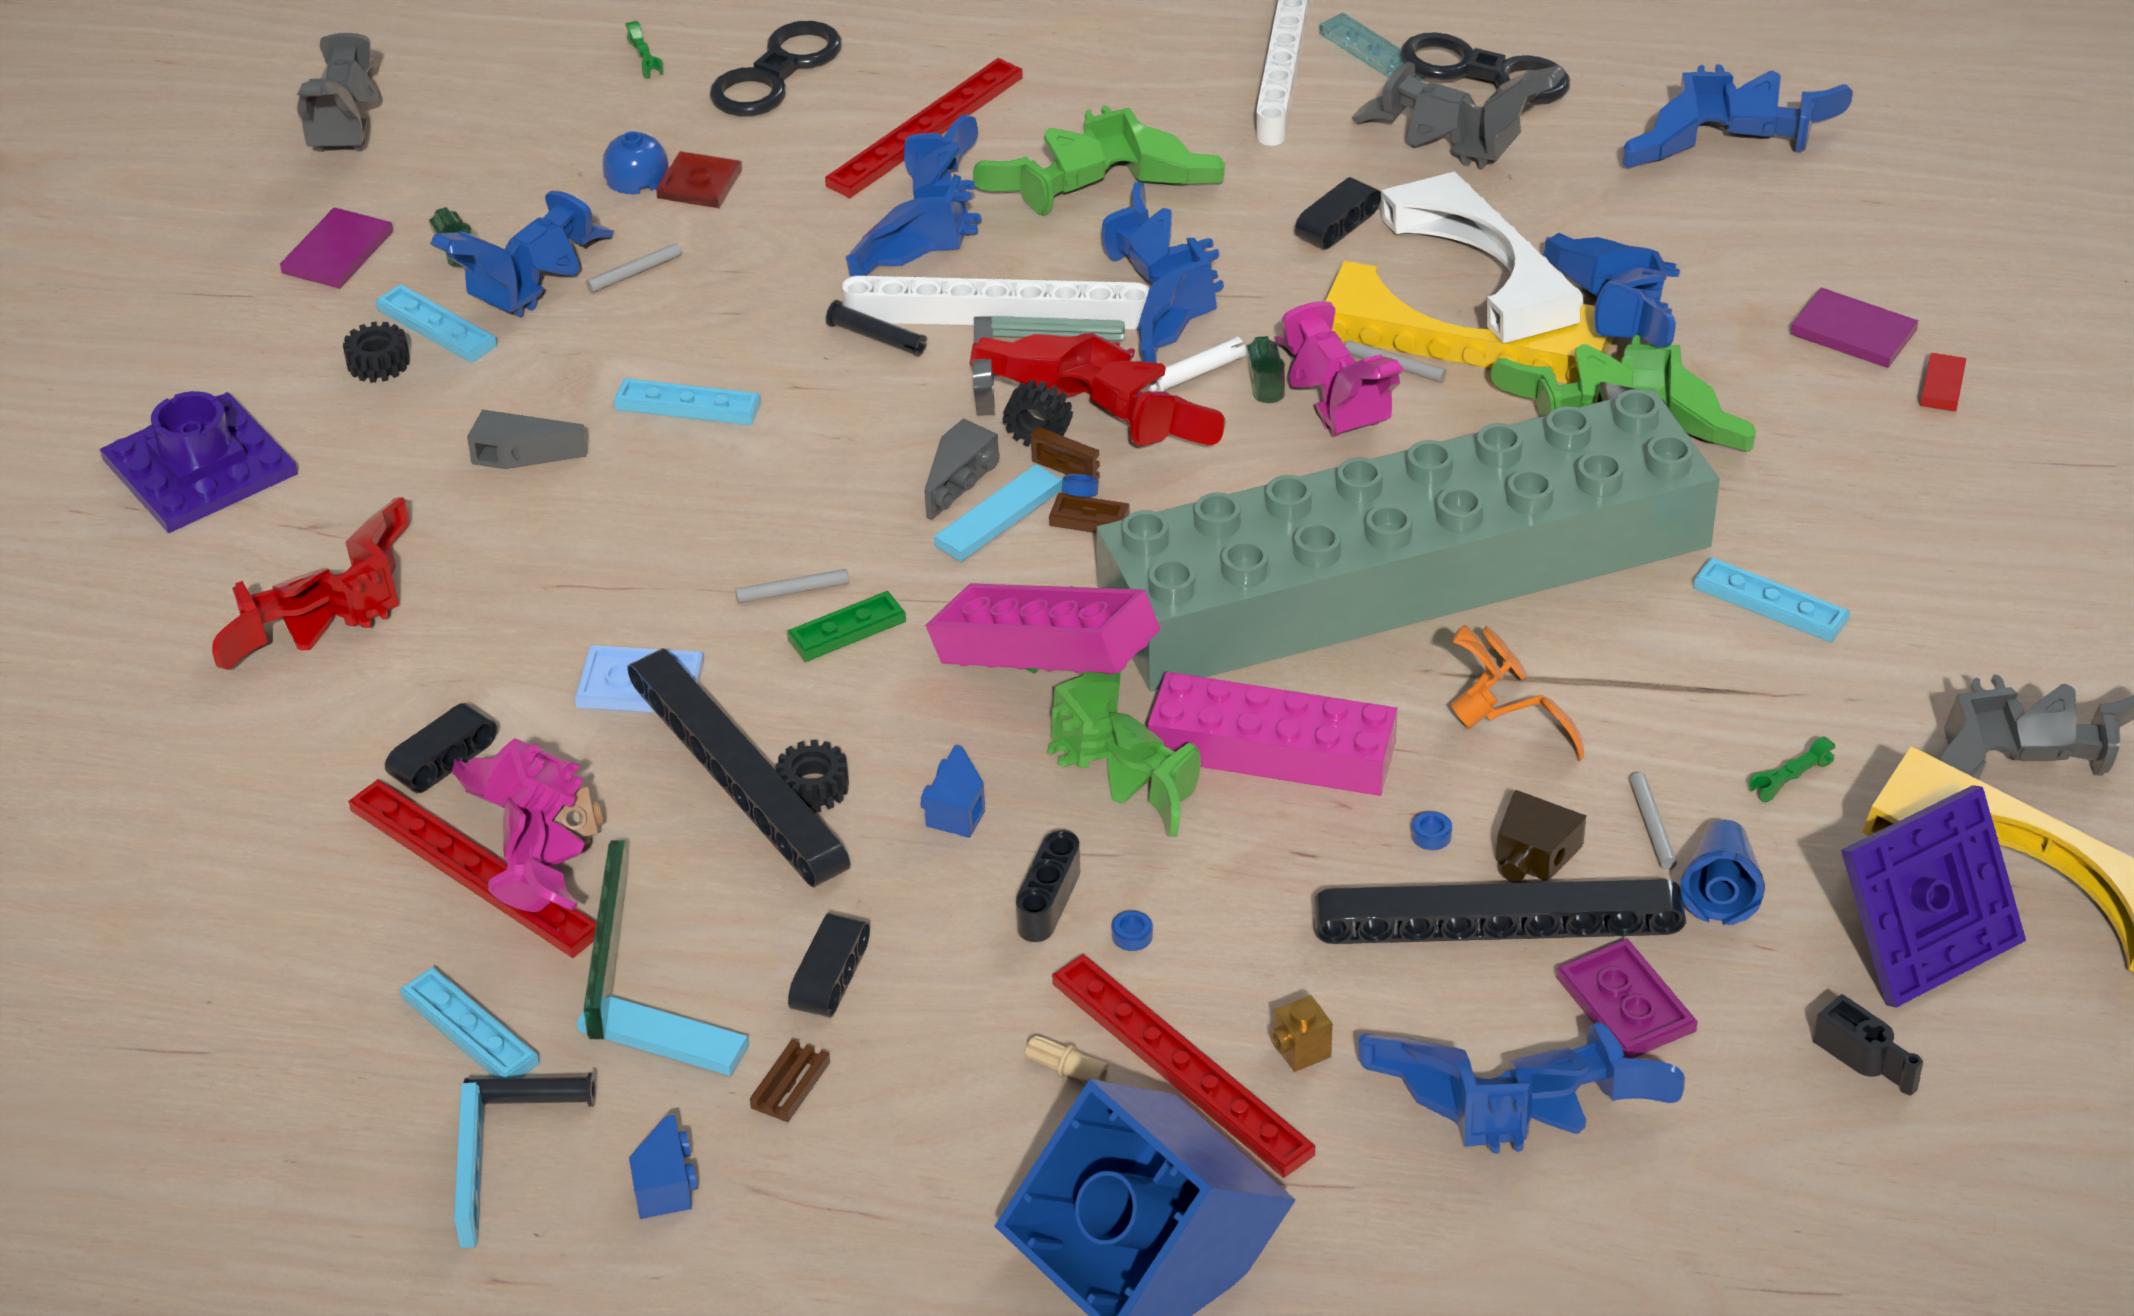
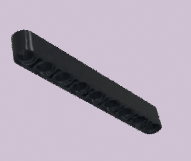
[627,648,850,888]
[1313,879,1686,944]

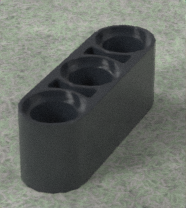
[1295,177,1381,250]
[385,703,497,794]
[1016,830,1081,942]
[788,913,870,1018]

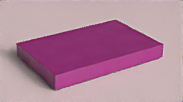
[280,207,393,289]
[1791,287,1919,368]
[1556,938,1698,1058]

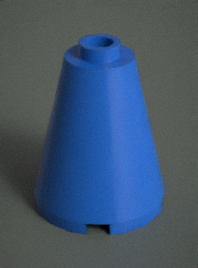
[1681,820,1765,925]

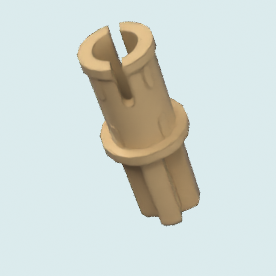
[1025,1036,1110,1083]

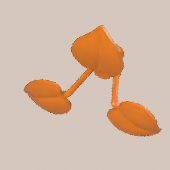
[1451,625,1584,762]

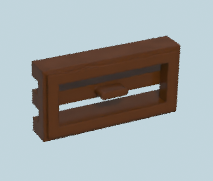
[1031,426,1100,480]
[1049,493,1130,533]
[750,1040,830,1122]

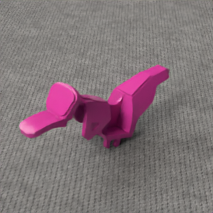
[1274,301,1405,437]
[452,738,584,912]

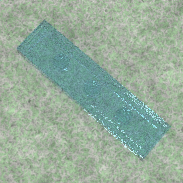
[1319,13,1426,81]

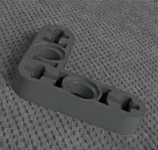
[973,316,995,416]

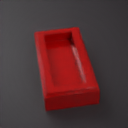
[1920,352,1967,412]

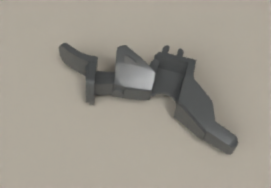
[297,33,379,151]
[1352,62,1565,169]
[1940,674,2134,780]

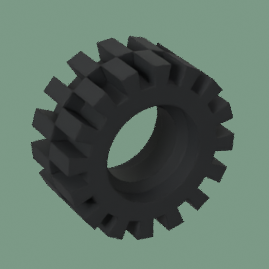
[343,321,410,383]
[1002,380,1073,447]
[775,740,849,813]

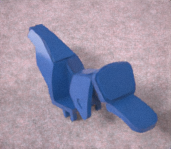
[1622,64,1853,167]
[846,115,982,277]
[1102,182,1224,363]
[430,191,614,317]
[1543,233,1680,348]
[1358,1022,1685,1154]

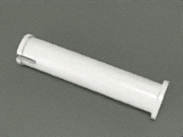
[1147,336,1246,392]

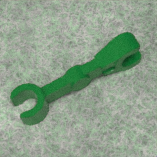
[625,20,664,78]
[1749,736,1836,802]

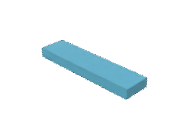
[375,284,497,363]
[614,378,761,425]
[934,464,1063,562]
[1694,557,1850,643]
[400,967,539,1078]
[577,992,749,1076]
[454,1083,484,1248]

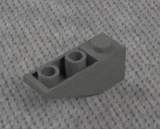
[467,409,588,469]
[924,418,1000,520]

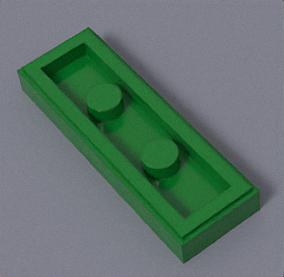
[787,590,906,662]

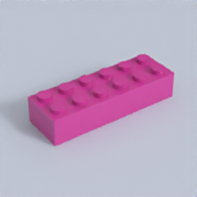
[925,583,1161,675]
[1148,671,1398,796]

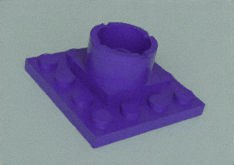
[100,391,298,534]
[1841,785,2026,1008]

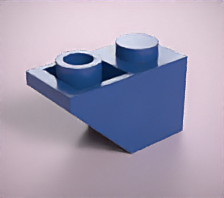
[920,745,985,838]
[629,1114,698,1219]

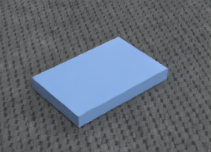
[575,645,704,713]

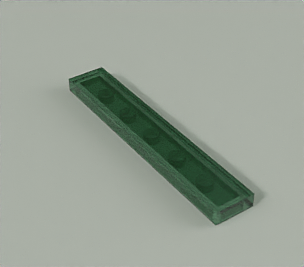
[584,840,628,1040]

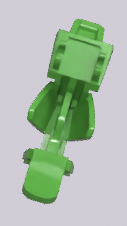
[973,106,1225,216]
[1491,335,1756,451]
[1048,671,1201,837]

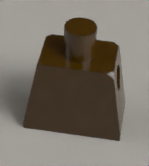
[1496,790,1587,883]

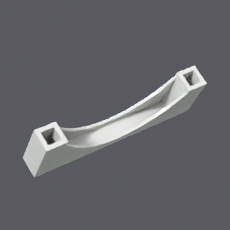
[1381,171,1583,343]

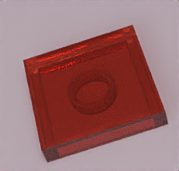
[656,151,742,208]

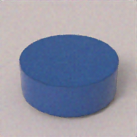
[1061,474,1099,497]
[1411,811,1452,850]
[1111,911,1153,951]

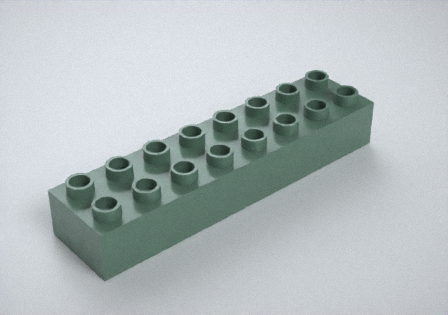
[1097,389,1720,692]

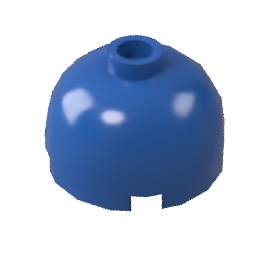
[602,131,669,195]

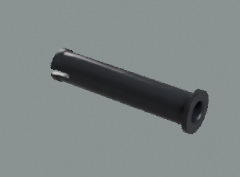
[826,300,927,357]
[463,1072,596,1107]

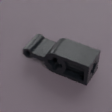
[1813,994,1923,1096]

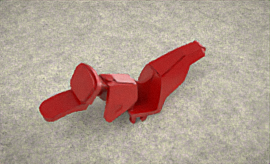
[969,333,1226,446]
[212,497,410,670]

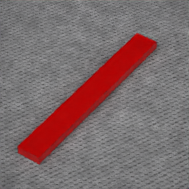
[825,58,1023,198]
[348,779,602,958]
[1052,954,1316,1179]

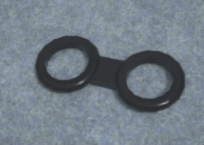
[710,21,842,116]
[1400,32,1570,104]

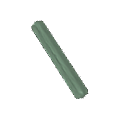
[992,316,1125,341]

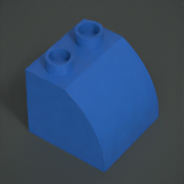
[994,1079,1296,1316]

